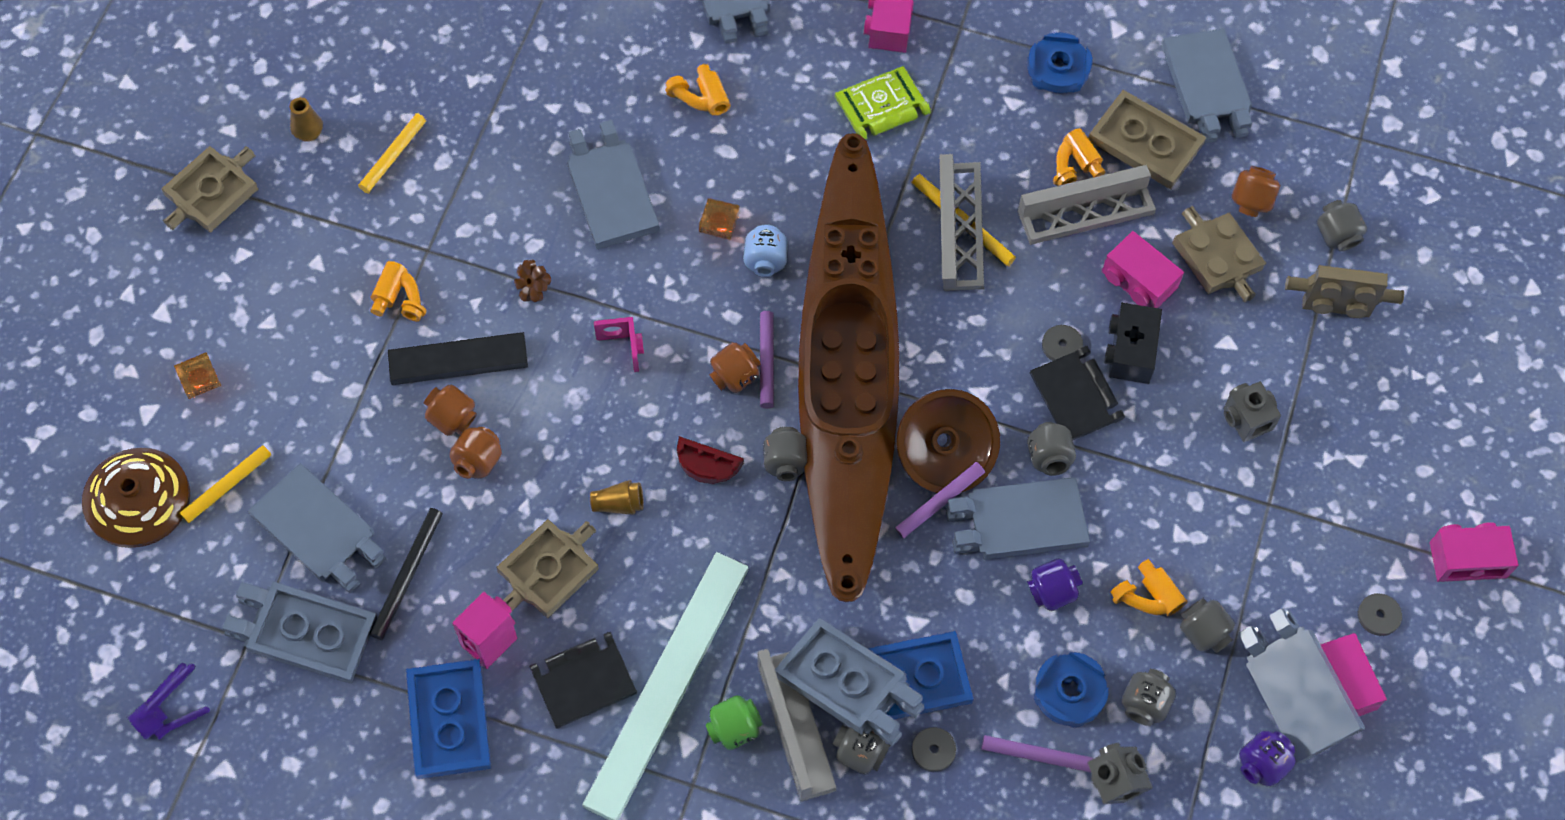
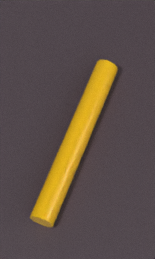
[358,113,426,193]
[180,445,272,523]

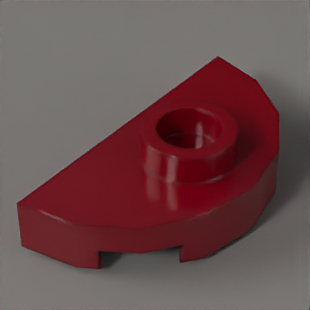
[677,436,744,484]

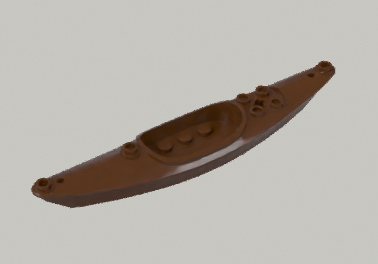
[798,133,899,603]

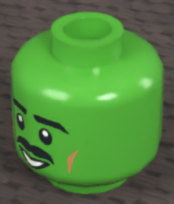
[706,695,763,750]

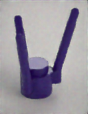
[127,663,210,740]

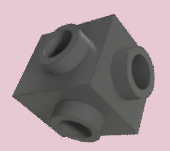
[1223,381,1281,442]
[1087,743,1153,804]

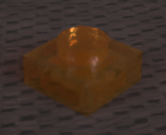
[699,198,740,240]
[174,352,222,399]

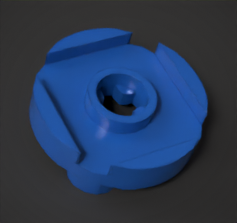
[1027,32,1092,93]
[1034,652,1109,728]

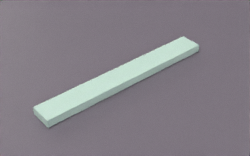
[583,552,748,820]

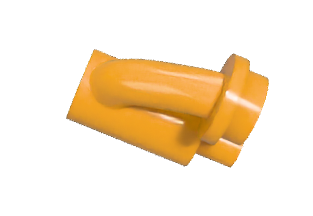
[665,64,731,116]
[1053,128,1106,186]
[370,261,427,322]
[1110,559,1188,616]

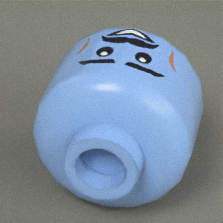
[743,225,788,277]

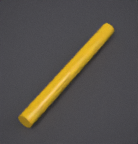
[911,174,1016,267]

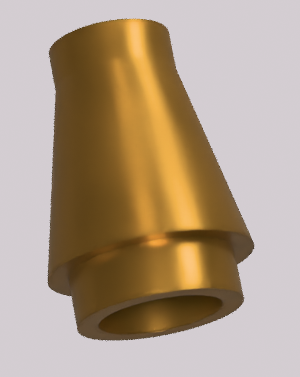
[289,97,323,142]
[590,480,644,515]

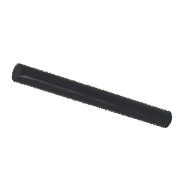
[370,508,443,640]

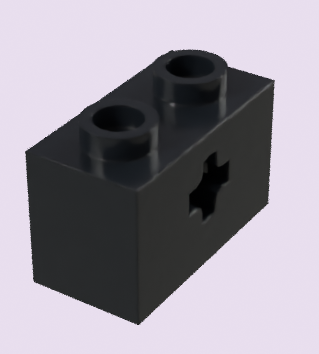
[1104,302,1162,384]

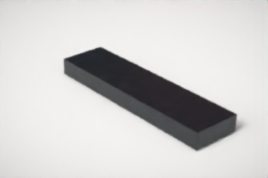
[387,332,528,385]

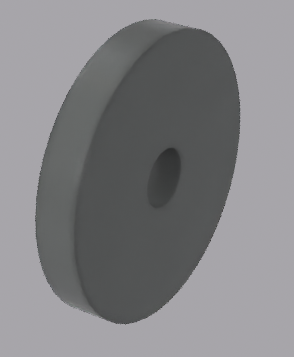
[1042,325,1083,361]
[1358,593,1402,636]
[912,727,956,772]

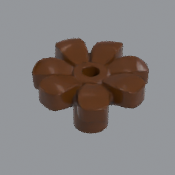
[514,259,551,302]

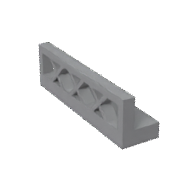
[939,154,984,291]
[1018,165,1156,245]
[757,649,836,802]

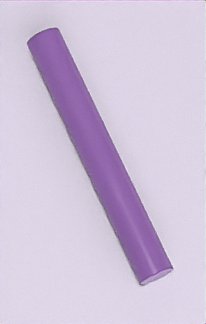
[760,311,774,409]
[895,462,985,539]
[981,735,1094,773]

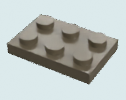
[1088,90,1206,189]

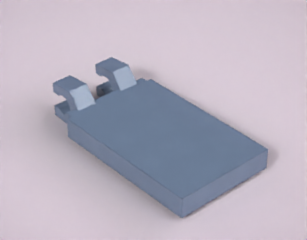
[701,0,770,44]
[1161,28,1252,143]
[567,120,660,250]
[248,463,386,593]
[946,477,1090,560]
[222,581,377,684]
[1239,608,1366,763]
[775,618,925,746]

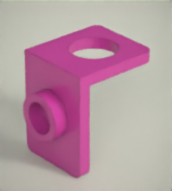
[594,317,644,372]

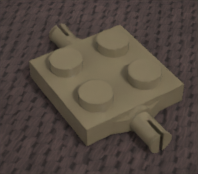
[161,146,258,233]
[1172,206,1266,302]
[1285,265,1404,318]
[496,519,599,618]

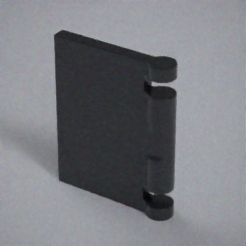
[1030,346,1125,440]
[529,631,637,729]

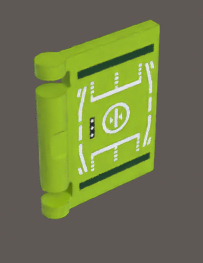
[835,66,931,139]

